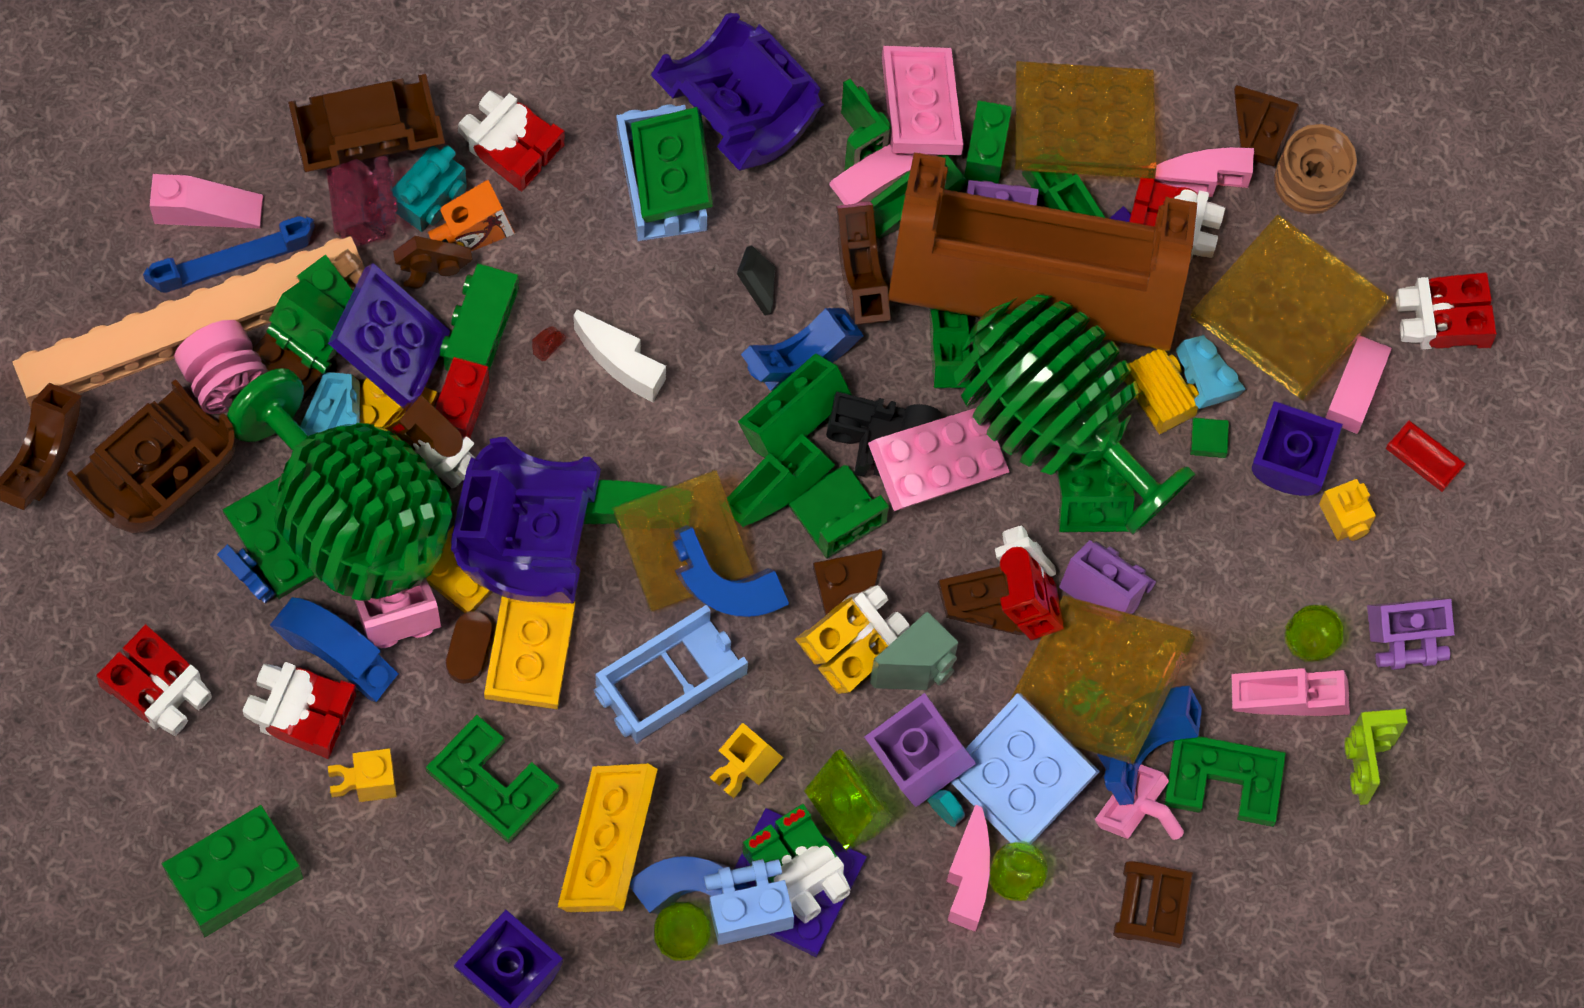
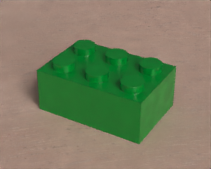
[162,805,303,938]

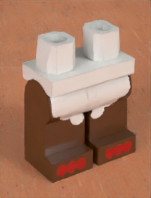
[383,395,475,488]

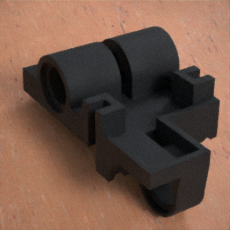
[826,392,942,477]

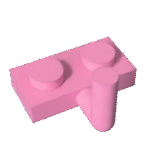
[1095,764,1184,840]

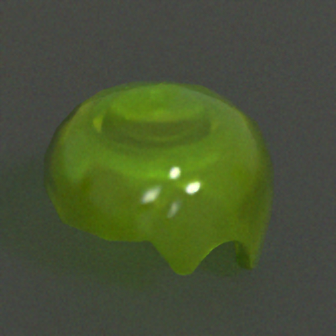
[1284,605,1344,662]
[989,841,1048,901]
[653,901,711,961]

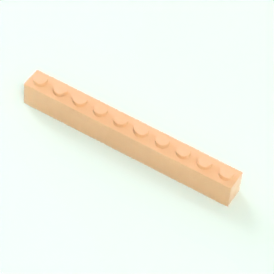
[12,236,365,408]

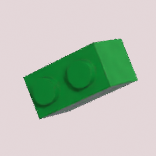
[964,100,1012,184]

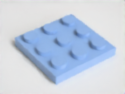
[951,693,1100,853]

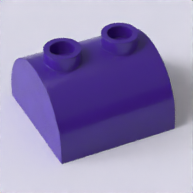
[1252,401,1343,496]
[454,909,563,1008]

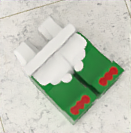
[743,804,850,923]

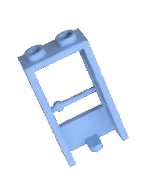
[616,104,707,241]
[594,605,748,744]

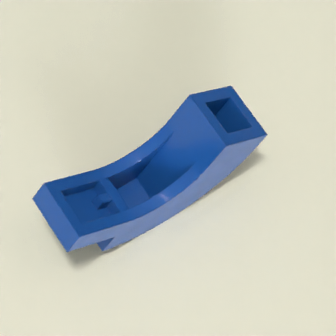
[741,308,864,391]
[672,525,789,617]
[270,597,399,702]
[1097,685,1202,805]
[629,856,751,914]

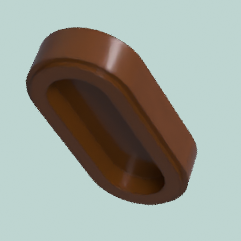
[446,611,492,684]

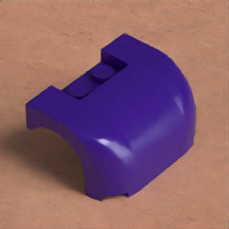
[651,13,824,171]
[451,437,601,603]

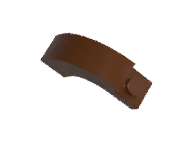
[836,202,891,325]
[0,383,82,510]

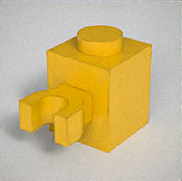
[1319,479,1376,541]
[709,723,784,799]
[328,748,397,802]

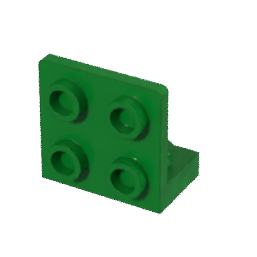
[841,78,891,171]
[1057,454,1135,532]
[788,465,889,559]

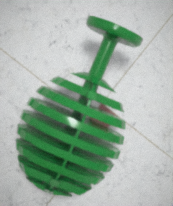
[953,293,1196,535]
[227,368,453,601]

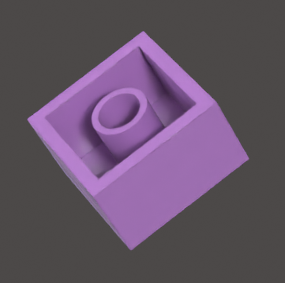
[865,693,976,807]

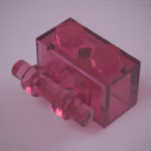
[326,156,398,246]

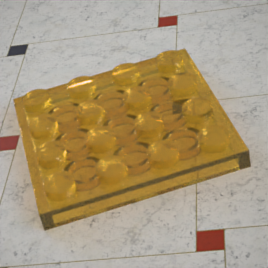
[1015,61,1156,179]
[1190,214,1390,401]
[1009,595,1196,764]

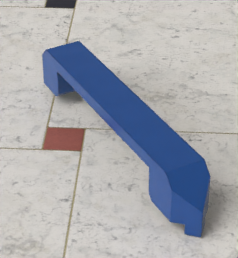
[143,216,315,293]

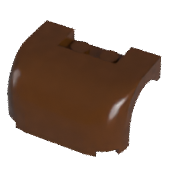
[288,74,445,172]
[67,379,235,533]

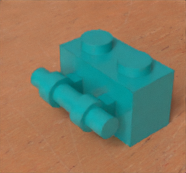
[387,145,467,232]

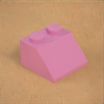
[354,577,441,648]

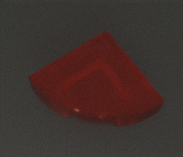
[532,326,566,361]

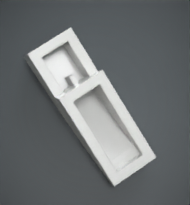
[574,310,666,403]

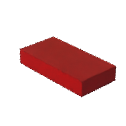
[1386,420,1466,492]

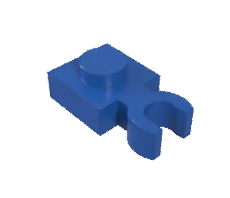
[217,544,276,604]

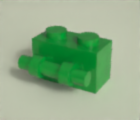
[266,279,344,375]

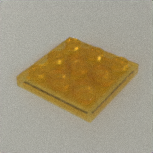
[612,470,753,612]

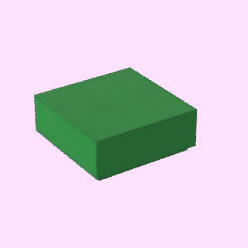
[1190,418,1229,458]

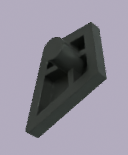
[736,245,775,316]

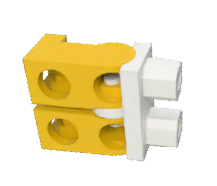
[795,585,910,694]

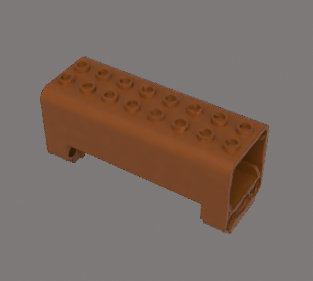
[888,152,1198,351]

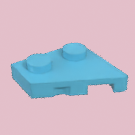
[1176,335,1246,409]
[300,372,360,436]

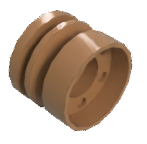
[1274,124,1357,214]

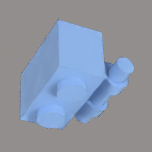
[704,859,794,945]

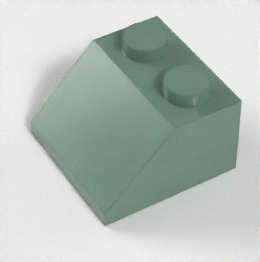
[870,612,958,690]

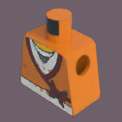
[428,180,515,251]

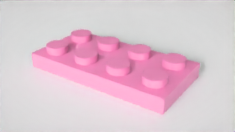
[882,46,963,155]
[868,408,1010,511]

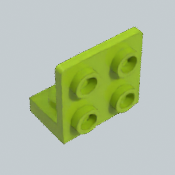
[1344,709,1408,805]

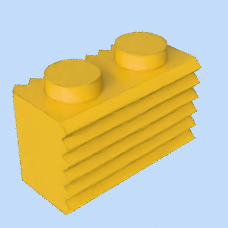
[1124,349,1199,434]

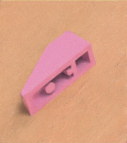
[149,174,263,229]

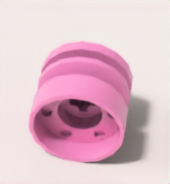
[174,320,268,414]

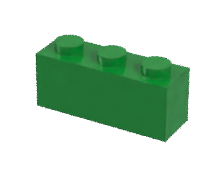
[440,263,519,371]
[738,353,852,459]

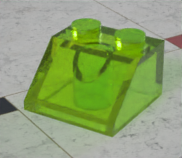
[804,749,894,850]

